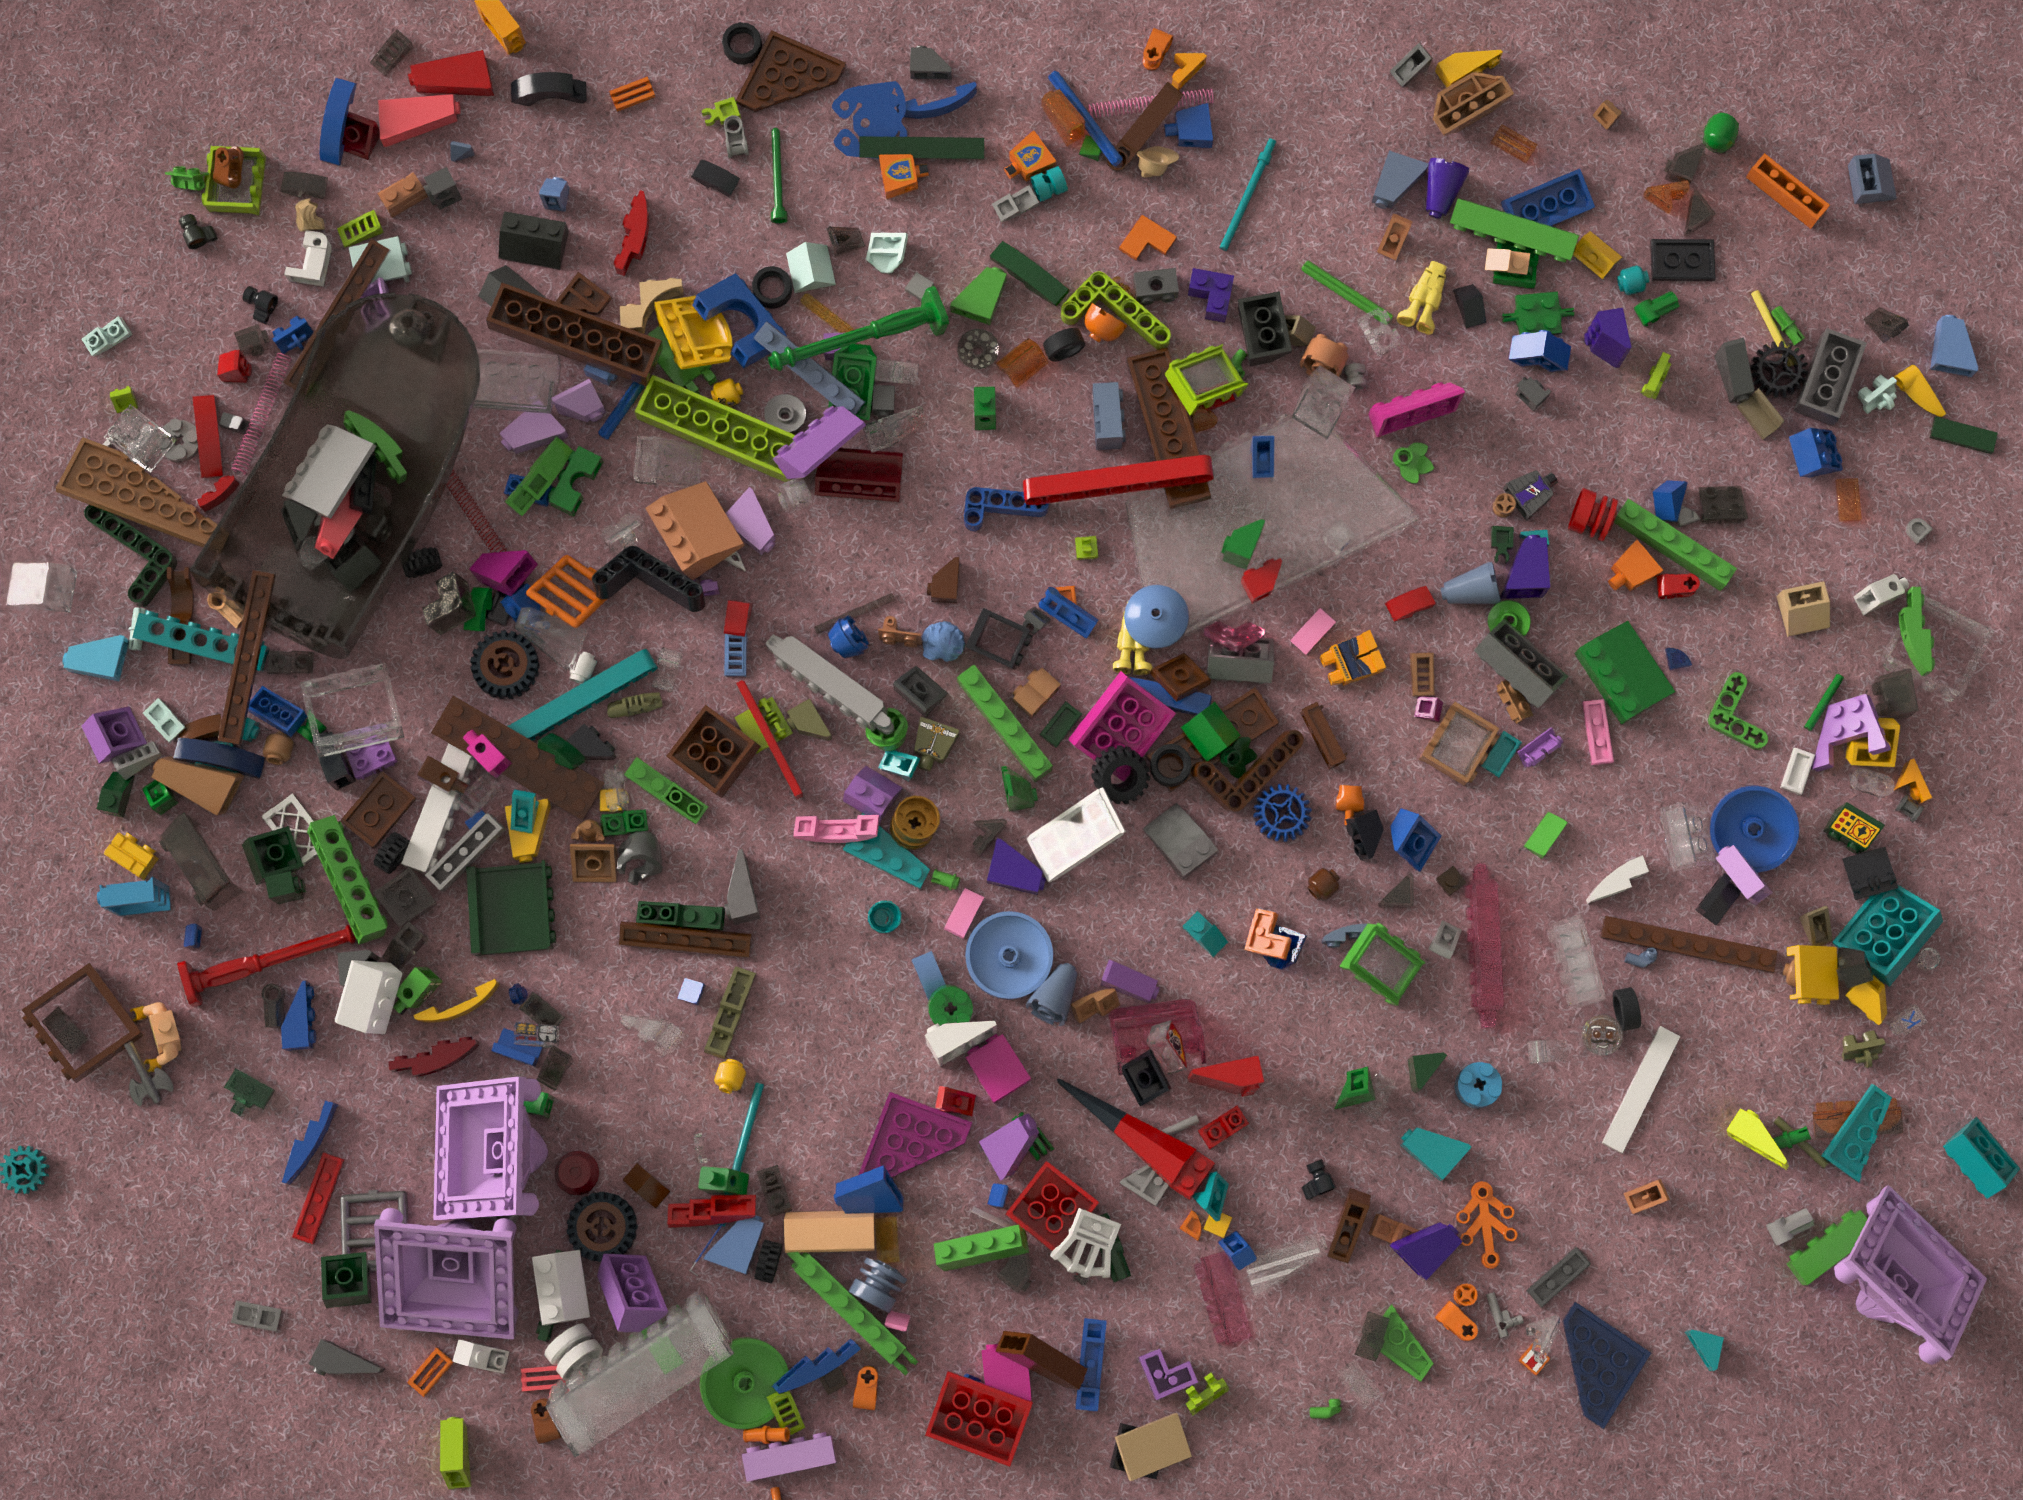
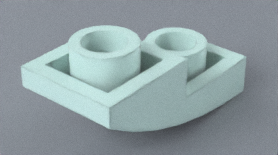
[82,316,133,357]

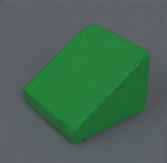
[1079,135,1102,161]

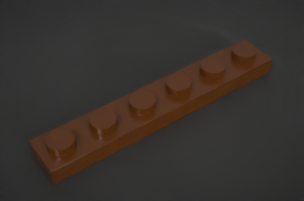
[619,921,752,957]

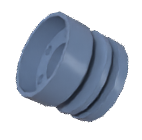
[849,1257,907,1313]

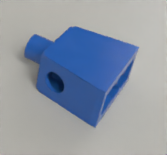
[1164,103,1213,148]

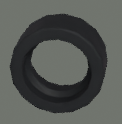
[722,22,762,65]
[752,266,793,309]
[1043,328,1086,362]
[1150,744,1192,787]
[1613,987,1641,1031]

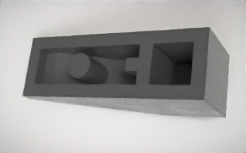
[308,1339,385,1376]

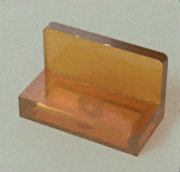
[996,338,1048,388]

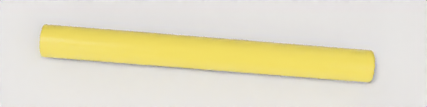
[1751,290,1794,367]

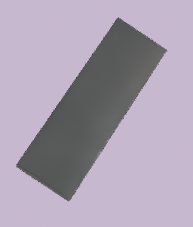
[1526,1247,1591,1308]

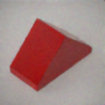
[724,600,753,637]

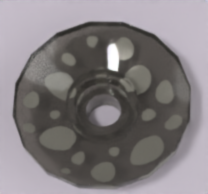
[957,329,999,369]

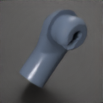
[1624,947,1658,968]

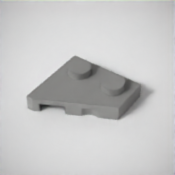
[1119,1165,1169,1206]

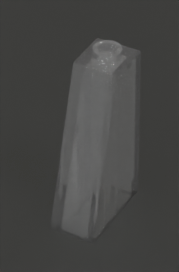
[1244,1233,1328,1300]

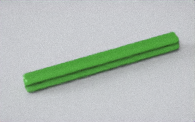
[1302,260,1393,325]

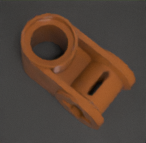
[213,146,244,189]
[531,1398,561,1444]

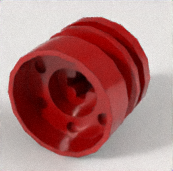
[1568,488,1618,542]

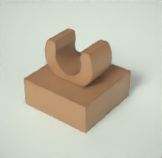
[1592,99,1622,130]

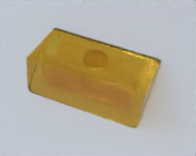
[875,1217,900,1263]

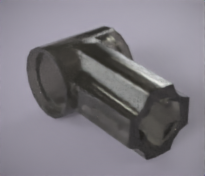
[261,984,286,1028]

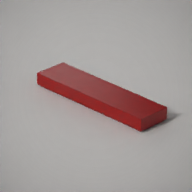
[292,1152,345,1245]

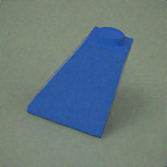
[834,1165,904,1214]

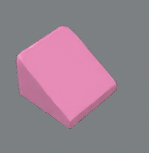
[884,1311,910,1332]

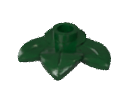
[1220,737,1258,779]

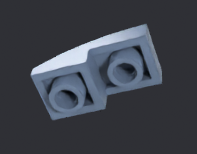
[1322,924,1367,948]

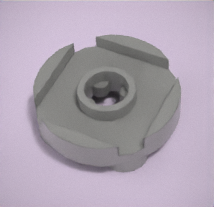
[156,419,198,462]

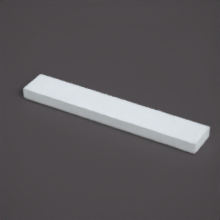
[1602,1026,1680,1154]

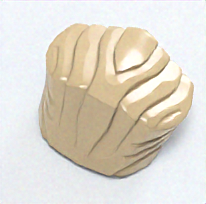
[295,198,325,232]

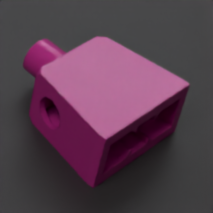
[463,730,512,778]

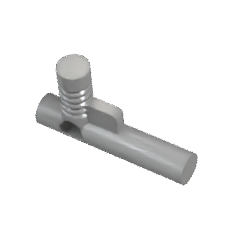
[1486,1292,1524,1338]

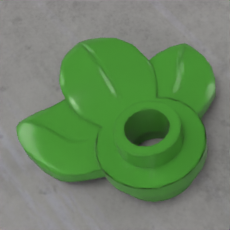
[1393,442,1434,484]

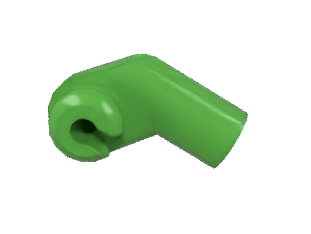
[1230,349,1247,378]
[1310,1399,1342,1419]

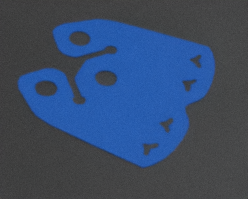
[832,81,907,159]

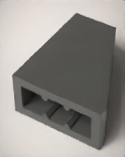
[1714,337,1754,403]

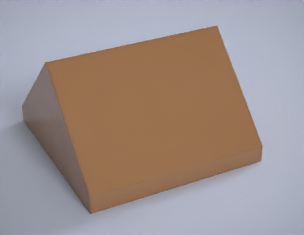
[570,844,618,882]

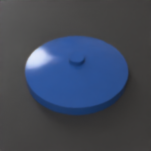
[1710,785,1799,873]

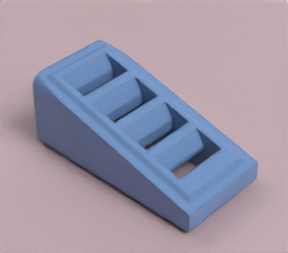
[724,632,747,677]

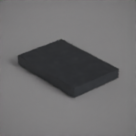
[1650,239,1716,281]

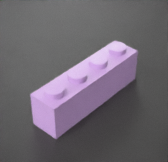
[742,1432,837,1481]

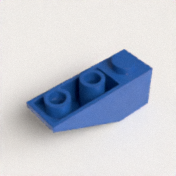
[281,981,316,1051]

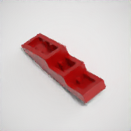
[667,1195,756,1228]

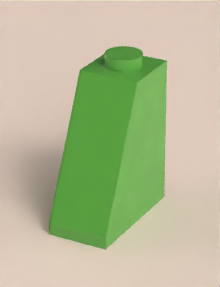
[950,267,1007,325]

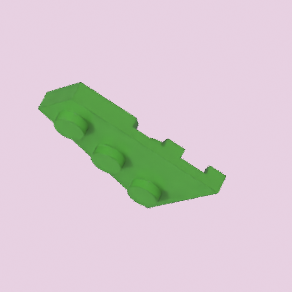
[1365,1304,1434,1382]

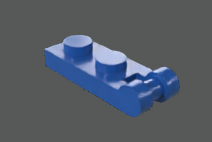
[1038,587,1099,639]

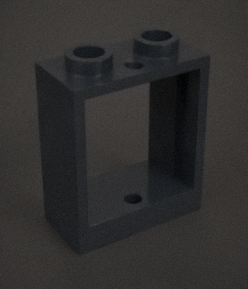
[965,608,1033,669]

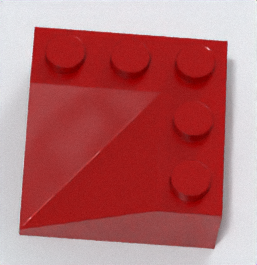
[1005,1161,1099,1252]

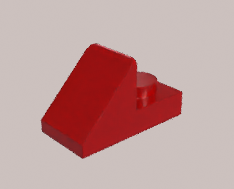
[935,1086,976,1116]

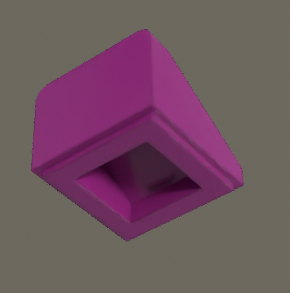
[1414,696,1443,722]

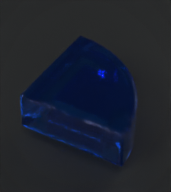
[1665,648,1692,670]

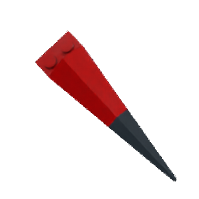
[1057,1079,1215,1200]

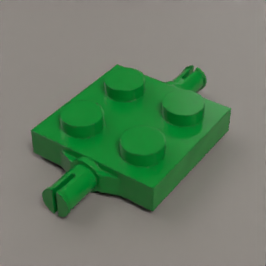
[1502,291,1575,335]

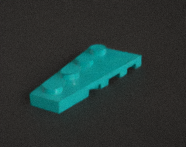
[843,813,930,889]
[1821,1084,1892,1182]

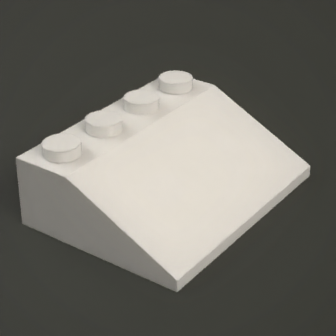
[925,1021,997,1066]

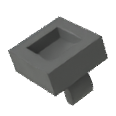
[1022,607,1051,635]

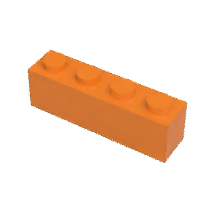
[1746,153,1830,229]

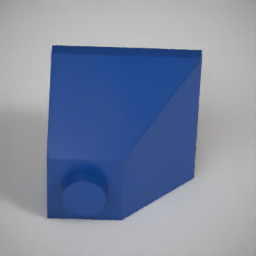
[1390,808,1442,872]

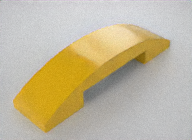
[413,979,500,1023]

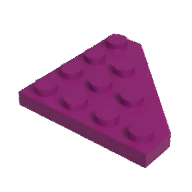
[858,1092,972,1177]

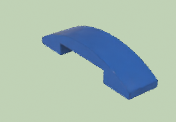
[320,78,357,165]
[896,82,977,119]
[1075,1318,1107,1411]

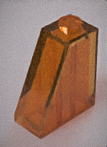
[1041,89,1085,147]

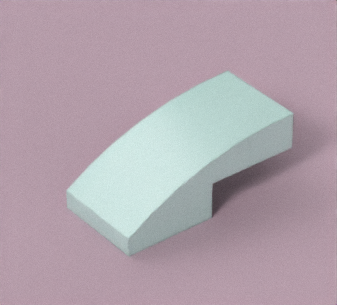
[143,698,186,743]

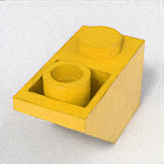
[1845,971,1887,1025]

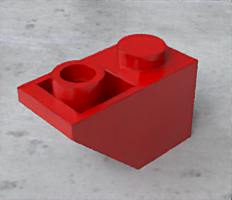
[217,350,252,383]
[1240,558,1282,604]

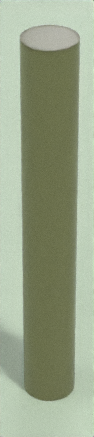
[1773,1116,1829,1168]

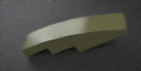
[704,966,756,1059]

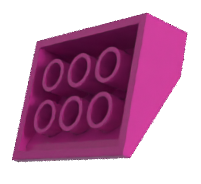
[1368,382,1465,437]
[1068,671,1176,782]

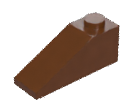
[1327,1188,1371,1263]

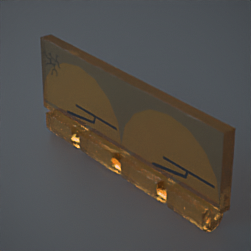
[1812,1098,1903,1138]

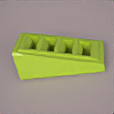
[337,210,384,248]
[766,1390,805,1435]

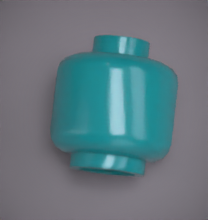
[1617,265,1650,295]

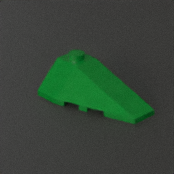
[1001,765,1038,812]

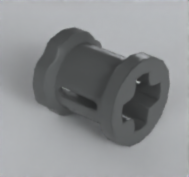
[1895,794,1925,823]

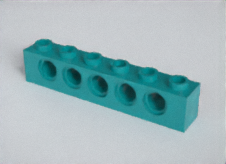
[132,610,270,672]

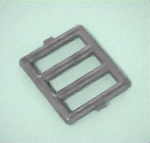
[340,1190,408,1271]

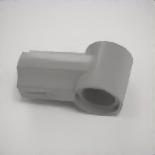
[1766,1208,1815,1246]

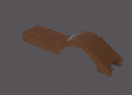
[167,567,194,664]

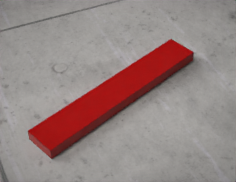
[736,680,804,800]

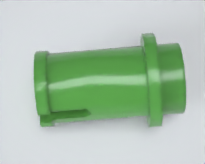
[931,869,960,891]

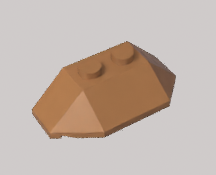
[1433,72,1514,136]

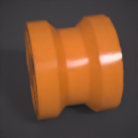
[1453,1283,1478,1306]

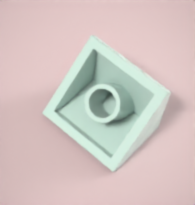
[786,242,836,293]

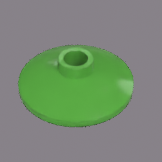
[1488,600,1531,636]

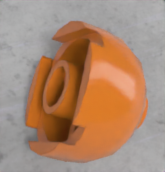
[1084,303,1128,343]

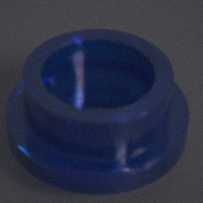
[509,983,528,1005]

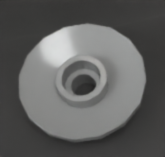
[764,394,806,433]

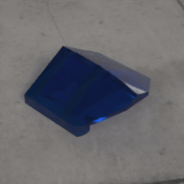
[1263,925,1307,970]

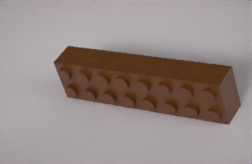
[486,283,663,386]

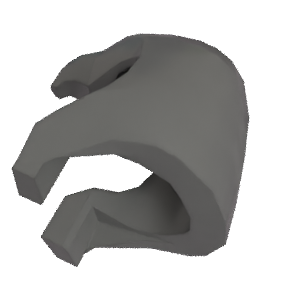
[617,831,663,885]

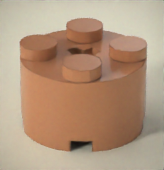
[1300,334,1349,382]

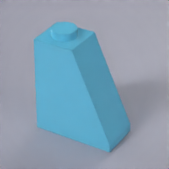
[62,635,129,681]

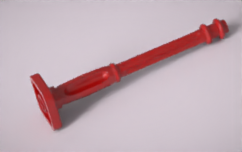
[177,925,357,1008]

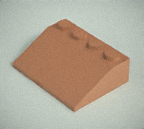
[645,481,745,580]

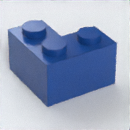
[1509,330,1571,372]

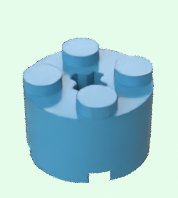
[1454,1062,1502,1109]

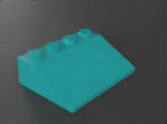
[1832,884,1943,987]

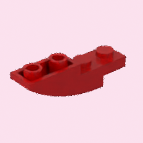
[614,190,649,276]

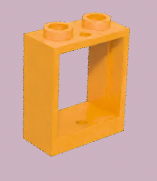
[474,0,526,55]

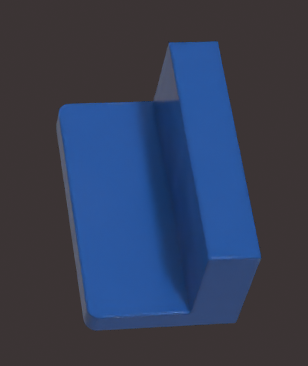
[491,1028,544,1067]

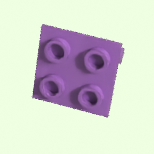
[344,729,398,780]

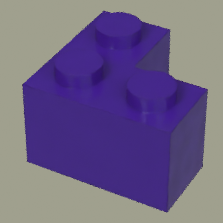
[1188,268,1234,323]

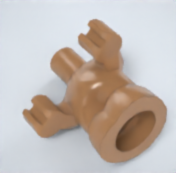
[571,819,605,842]

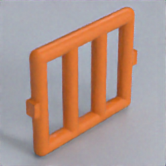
[526,555,608,628]

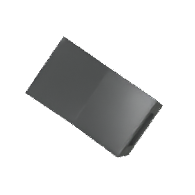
[219,412,250,435]

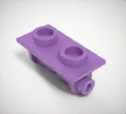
[1517,727,1563,768]

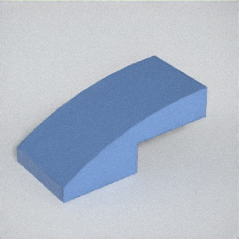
[911,951,946,1000]

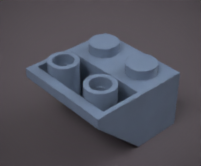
[1848,154,1897,204]

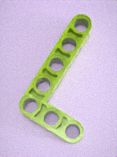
[1061,271,1171,350]

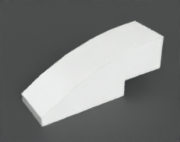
[1586,855,1649,904]

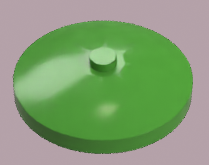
[699,1337,789,1429]

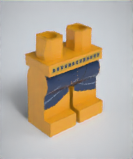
[1320,630,1386,686]

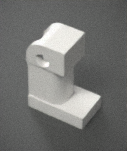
[284,230,332,287]

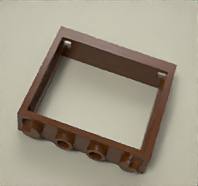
[22,963,143,1083]

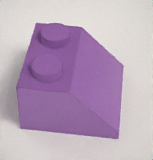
[81,707,147,764]
[843,766,903,823]

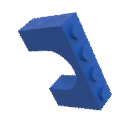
[692,273,787,369]

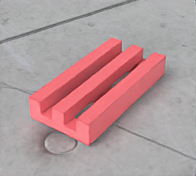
[521,1366,568,1391]

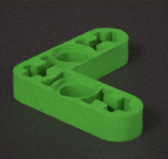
[1708,672,1768,750]

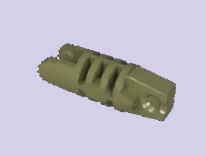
[607,692,663,718]

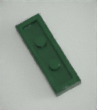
[1930,416,1998,454]

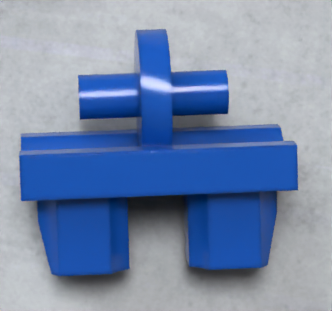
[272,316,314,354]

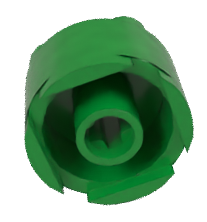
[927,985,973,1026]

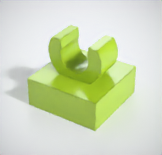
[110,386,138,413]
[1075,536,1098,560]

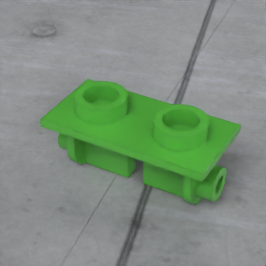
[165,166,209,191]

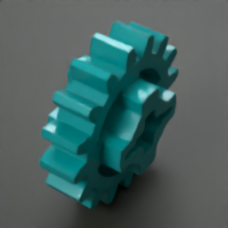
[0,1146,50,1194]

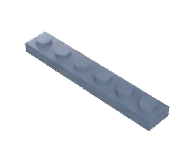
[754,321,866,415]

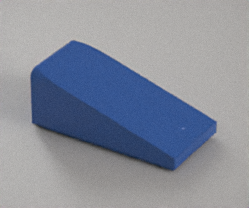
[1218,1231,1257,1270]

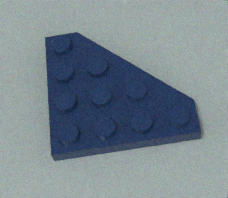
[1562,1302,1651,1429]

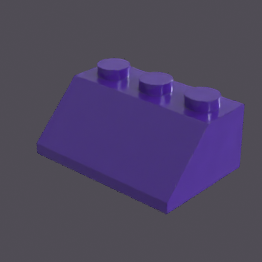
[1584,308,1632,368]

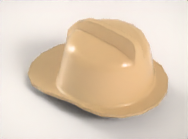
[1137,146,1179,178]

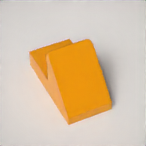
[1172,53,1207,90]
[1894,758,1932,804]

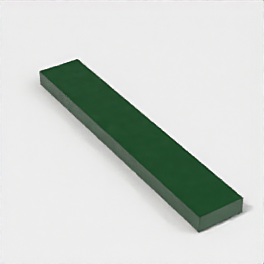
[859,136,984,159]

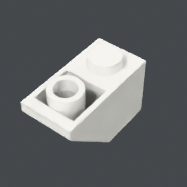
[453,1340,509,1374]

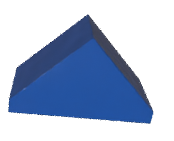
[1653,480,1688,522]

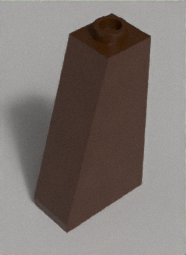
[995,1331,1087,1390]

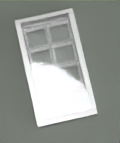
[1027,787,1126,883]

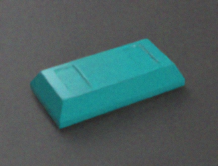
[1481,731,1522,778]

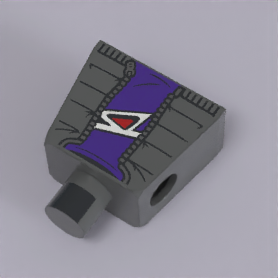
[1503,470,1558,521]

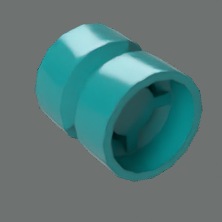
[1030,166,1068,202]

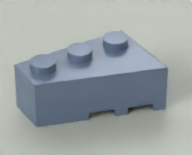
[1092,382,1126,450]

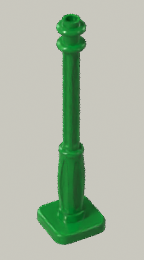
[768,286,949,371]

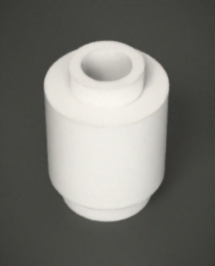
[569,652,597,684]

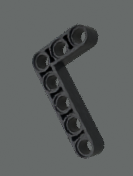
[592,546,706,612]

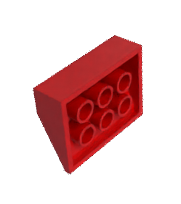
[1187,1056,1264,1097]
[925,1371,1033,1467]

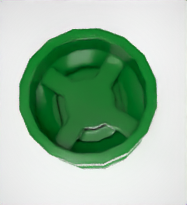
[297,714,327,744]

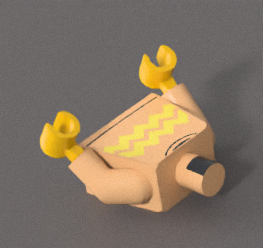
[130,1002,181,1072]

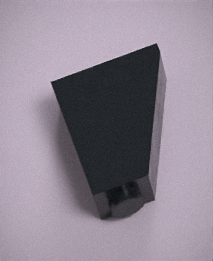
[312,731,356,791]

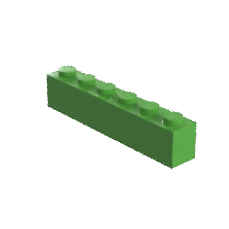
[1450,198,1580,263]
[1614,498,1737,592]
[957,665,1053,783]

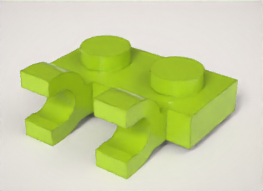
[1640,352,1671,400]
[1185,1373,1229,1416]

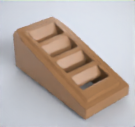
[1410,652,1435,696]

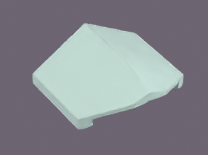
[866,233,908,274]

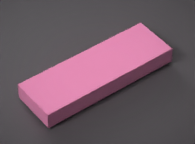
[1582,699,1614,765]

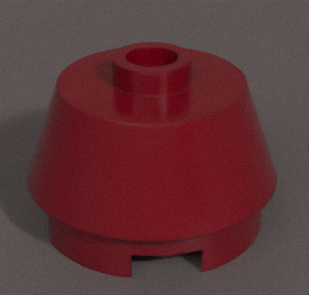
[555,1151,599,1195]

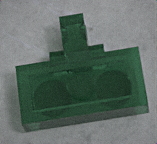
[224,1068,275,1116]

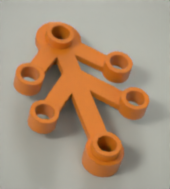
[1456,1181,1517,1269]

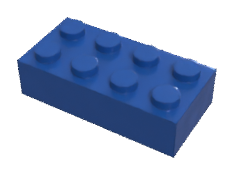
[248,686,308,737]

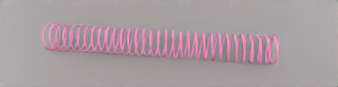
[1088,88,1213,118]
[231,353,292,475]

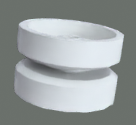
[544,1323,603,1381]

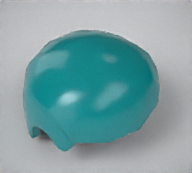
[868,900,902,933]

